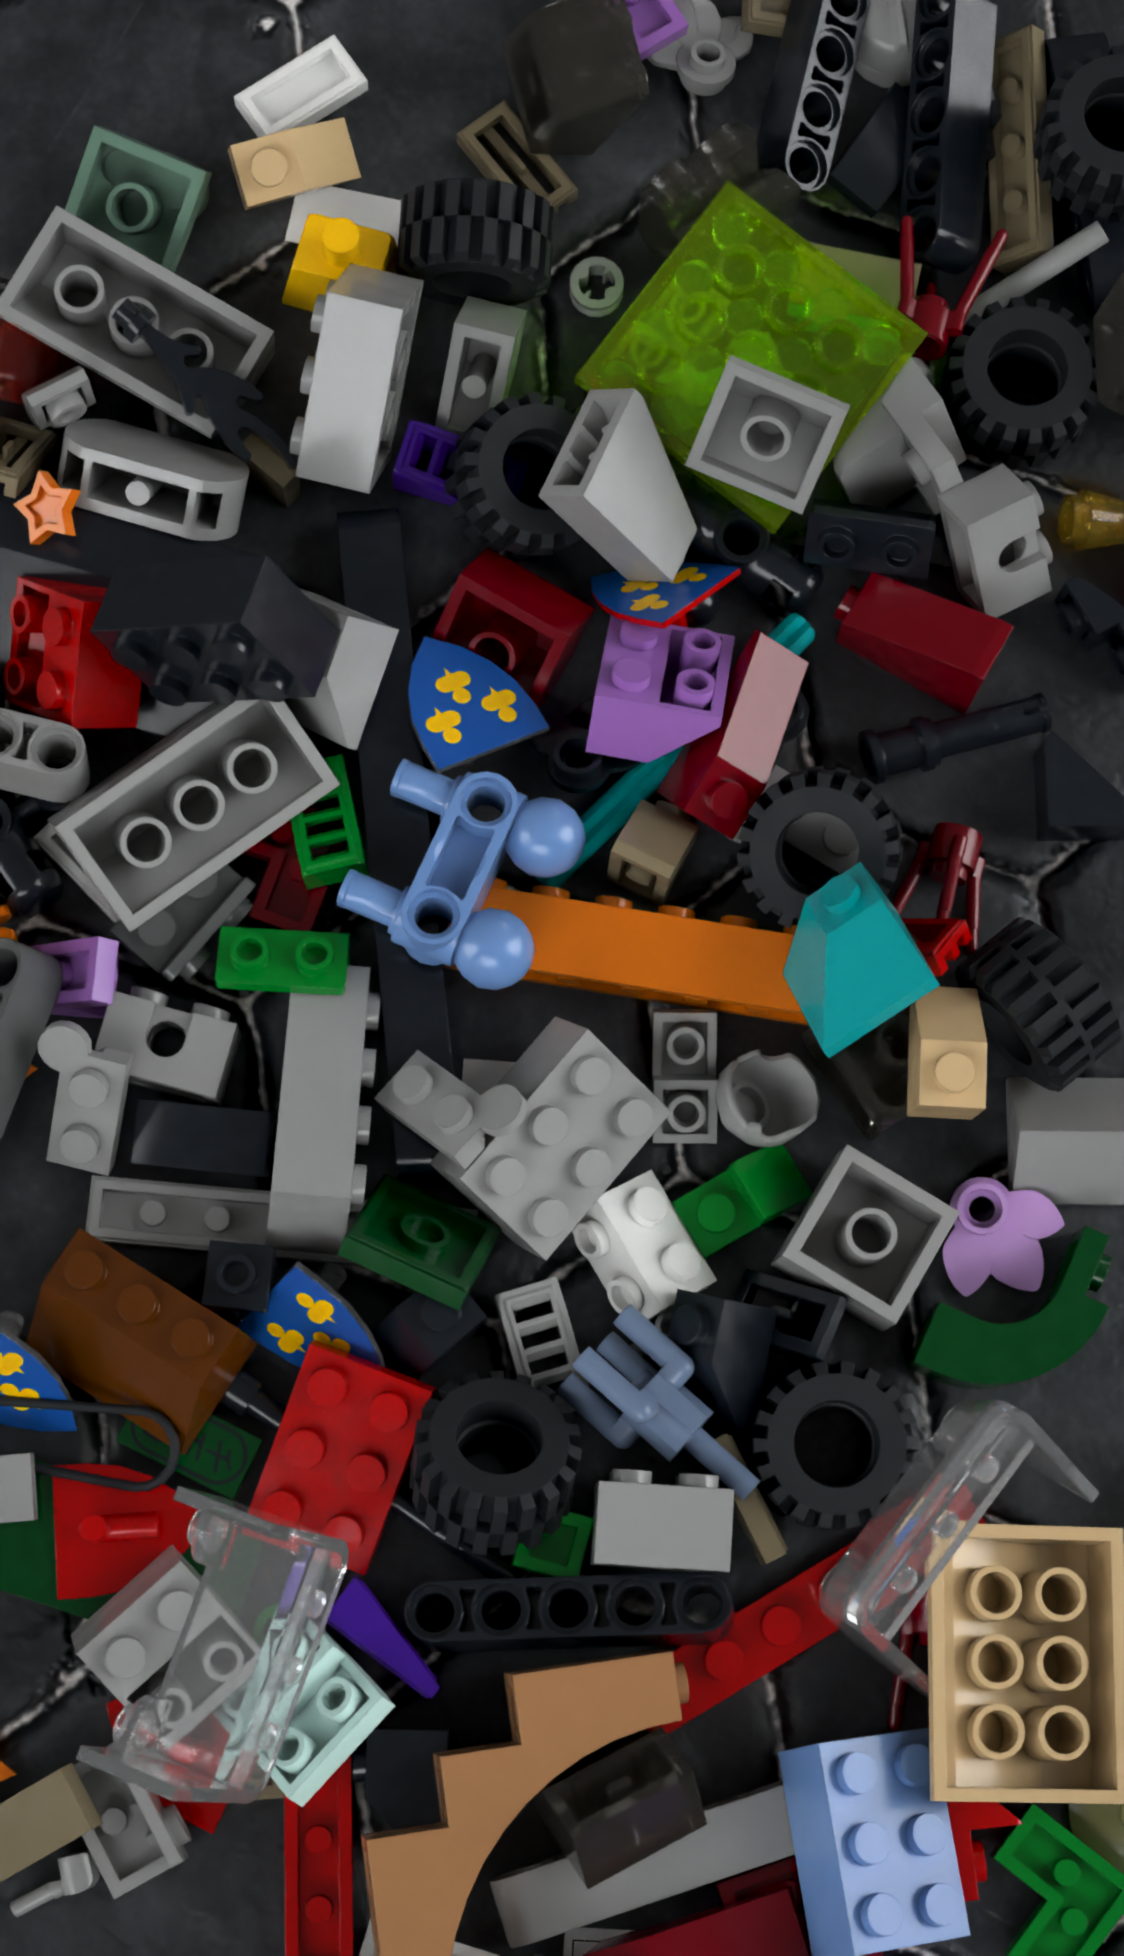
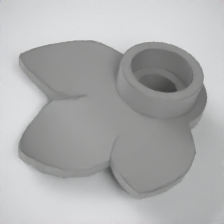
[647,0,753,96]

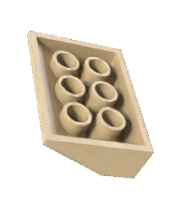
[926,1522,1124,1804]

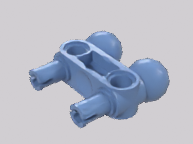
[337,758,586,991]

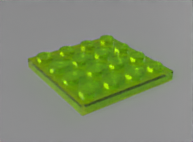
[574,181,928,535]

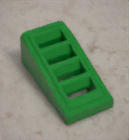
[291,754,370,890]

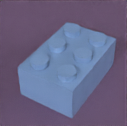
[778,1728,971,1956]

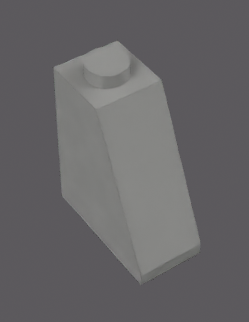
[538,388,697,582]

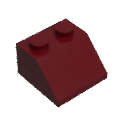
[432,547,595,708]

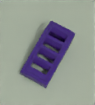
[393,419,529,506]
[325,1575,440,1699]

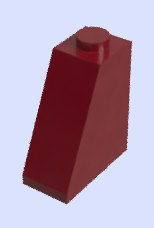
[834,572,1014,714]

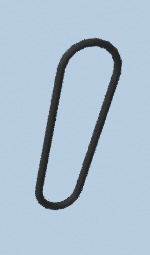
[0,1396,180,1492]

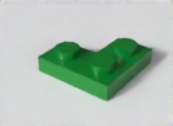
[989,1803,1124,1956]

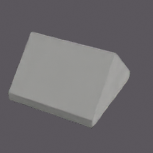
[685,355,850,515]
[1006,1077,1124,1206]

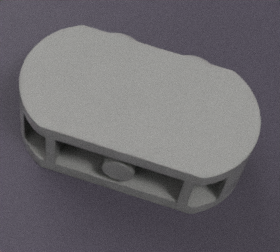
[56,419,249,541]

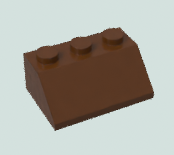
[25,1228,257,1455]

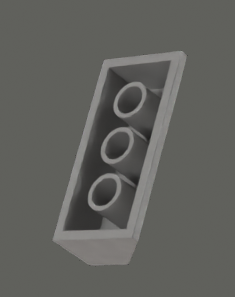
[0,205,275,439]
[47,699,340,932]

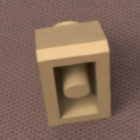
[227,117,361,210]
[907,986,987,1120]

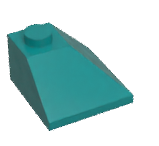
[783,862,940,1058]

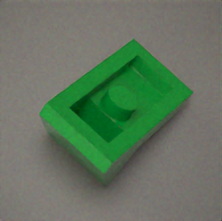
[672,1144,813,1260]

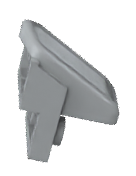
[833,355,967,515]

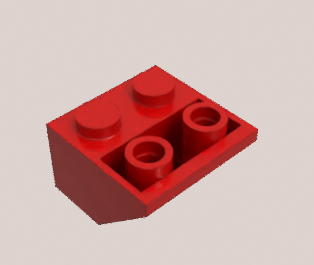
[4,576,142,729]

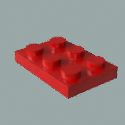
[242,1340,437,1576]

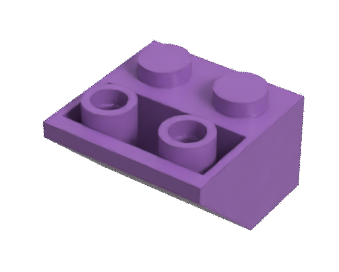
[585,615,735,763]

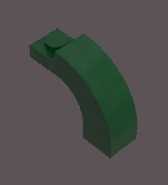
[906,1226,1112,1389]

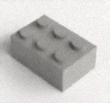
[289,263,424,494]
[430,1016,671,1261]

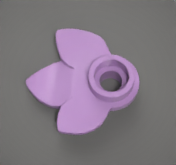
[942,1177,1065,1297]

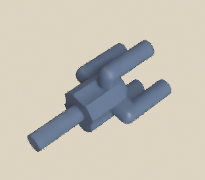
[556,1304,760,1501]

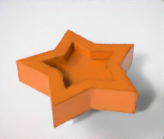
[13,470,81,545]

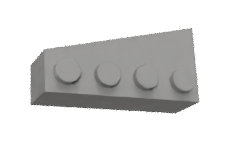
[265,965,381,1255]

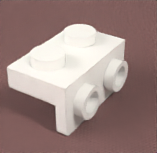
[572,1169,717,1320]

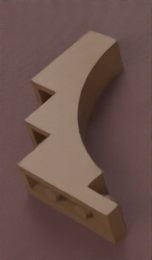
[360,1649,689,1956]

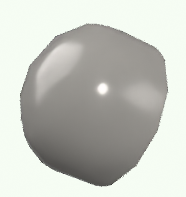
[715,1049,821,1147]

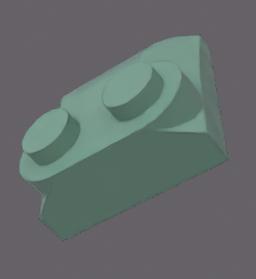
[65,125,212,273]

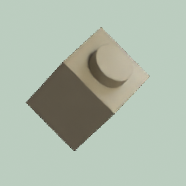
[606,799,699,906]

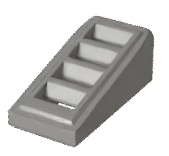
[494,1277,589,1412]

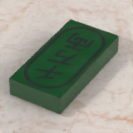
[116,1414,264,1500]

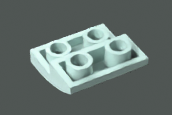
[211,1606,395,1807]

